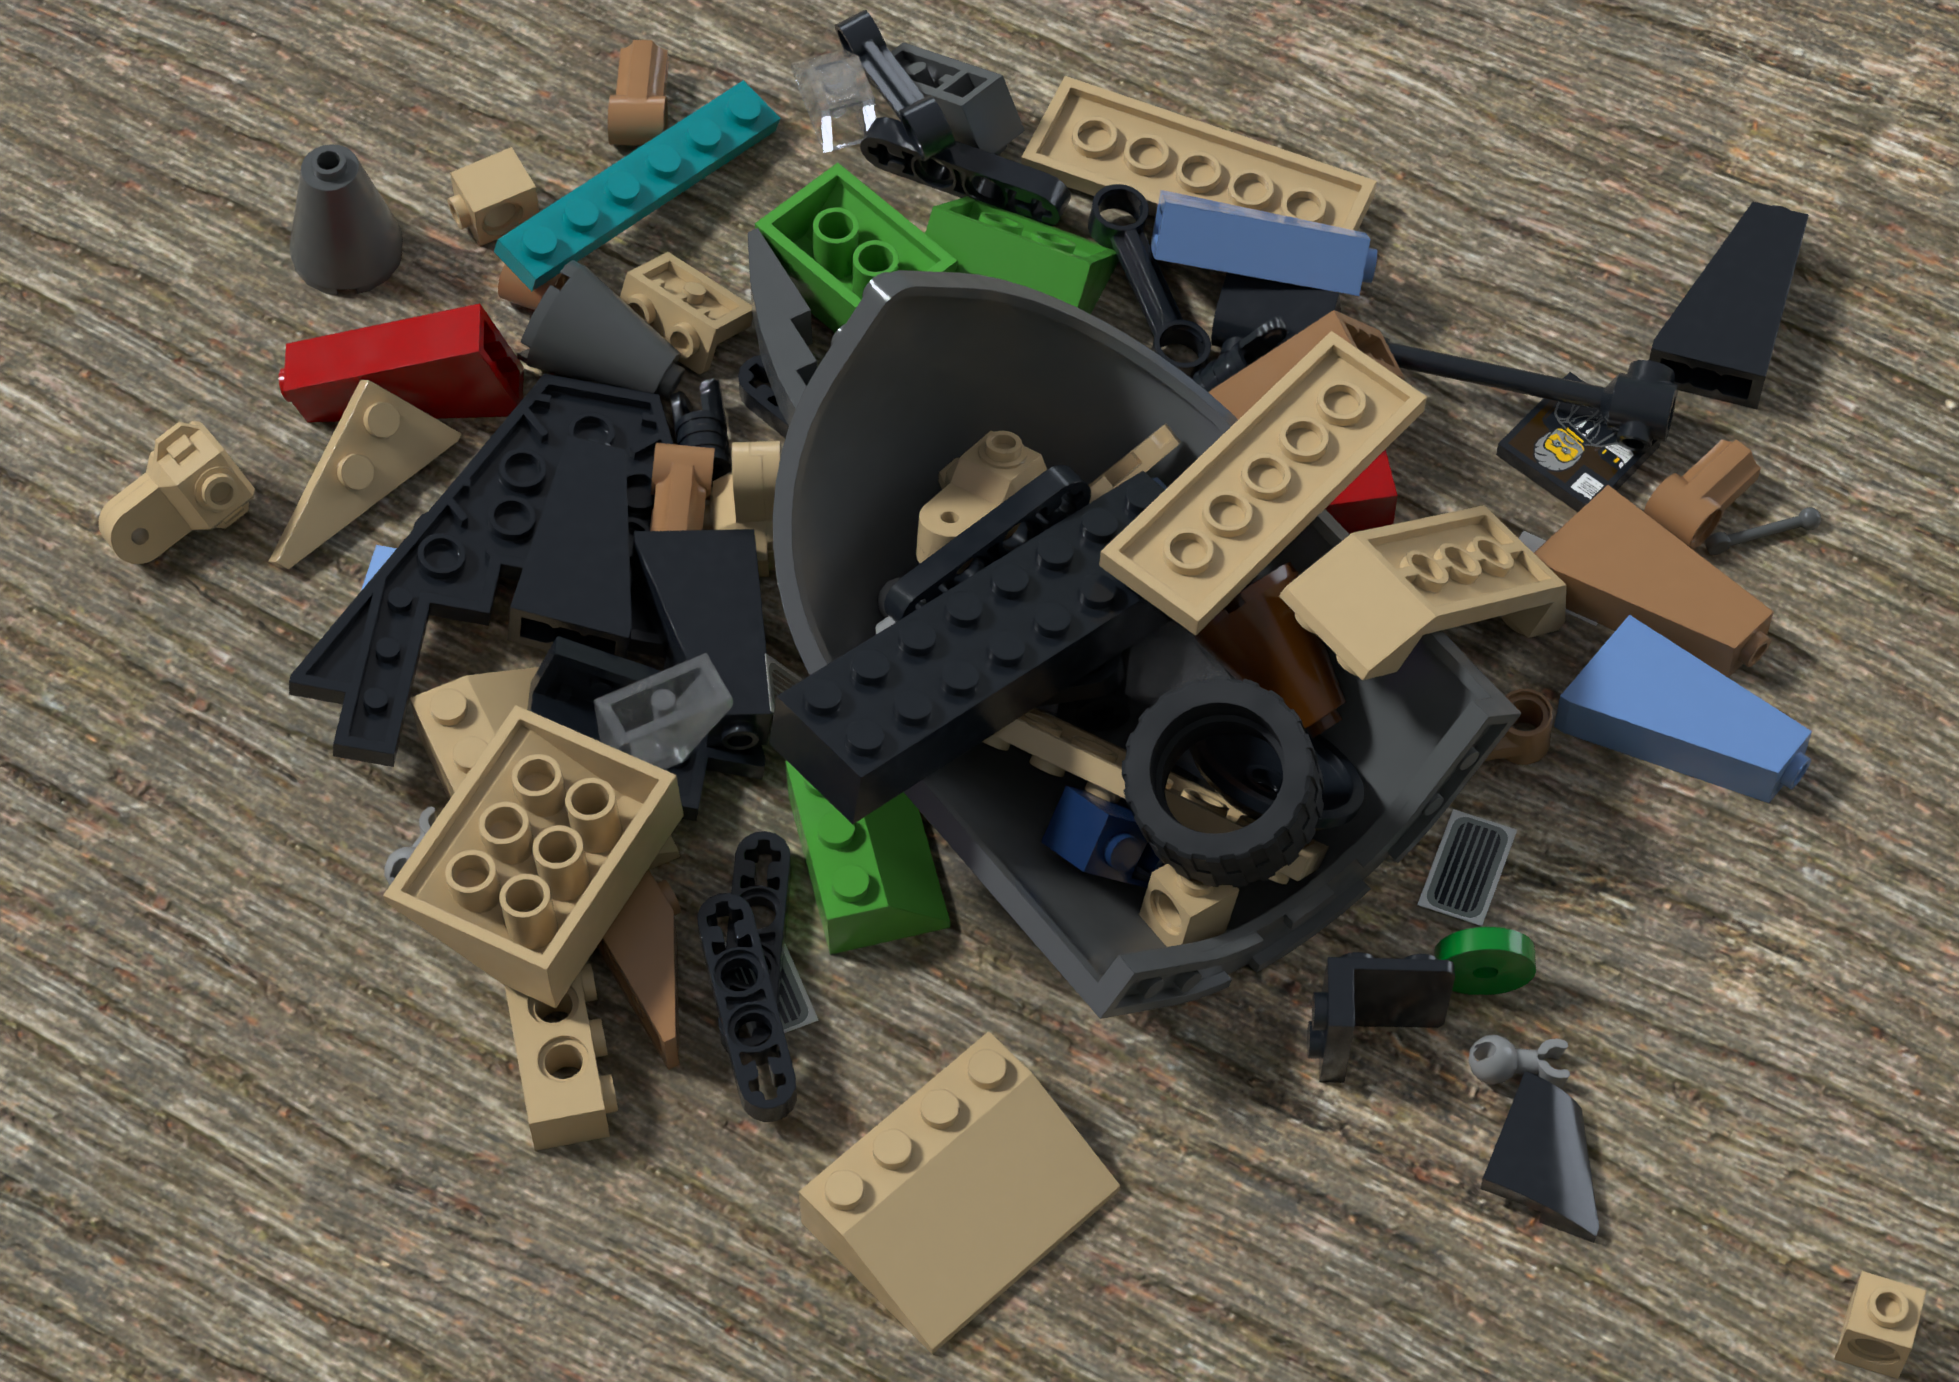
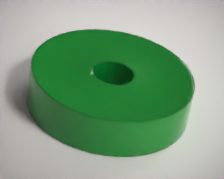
[1434,927,1536,995]

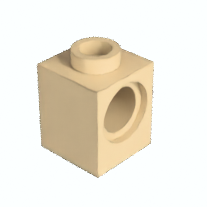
[447,147,540,246]
[1139,864,1239,947]
[1834,1271,1927,1379]

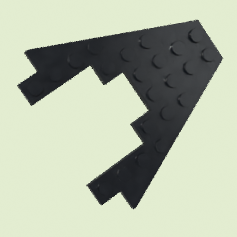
[289,374,766,821]

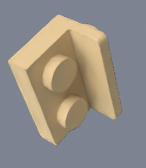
[620,252,753,374]

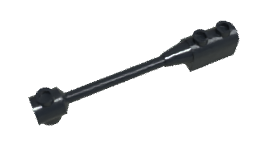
[1211,272,1678,452]

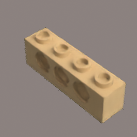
[505,963,618,1151]

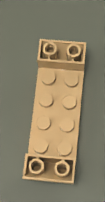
[1279,505,1566,681]

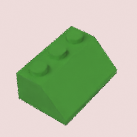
[755,162,957,333]
[925,196,1119,314]
[785,761,950,955]

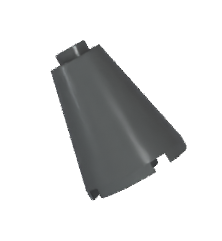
[290,144,403,295]
[517,260,685,399]

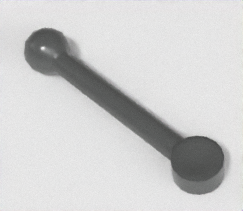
[1705,507,1822,555]

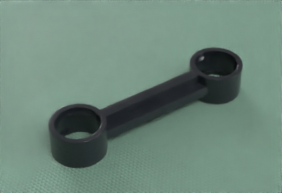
[835,10,956,161]
[1088,184,1211,380]

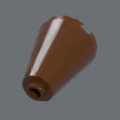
[1192,562,1346,739]

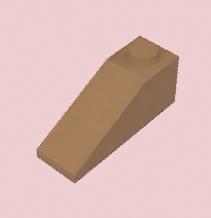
[597,869,681,1070]

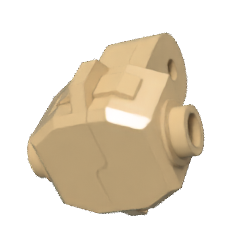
[99,421,255,564]
[916,431,1047,574]
[703,441,781,577]

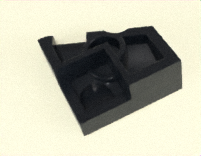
[1480,1071,1600,1243]

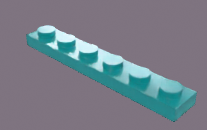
[494,80,781,292]

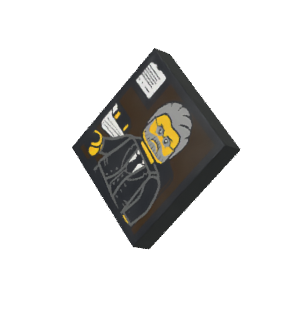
[1496,372,1661,512]

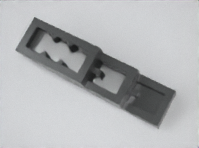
[747,228,817,426]

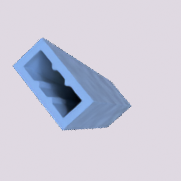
[1150,190,1378,296]
[1554,615,1812,803]

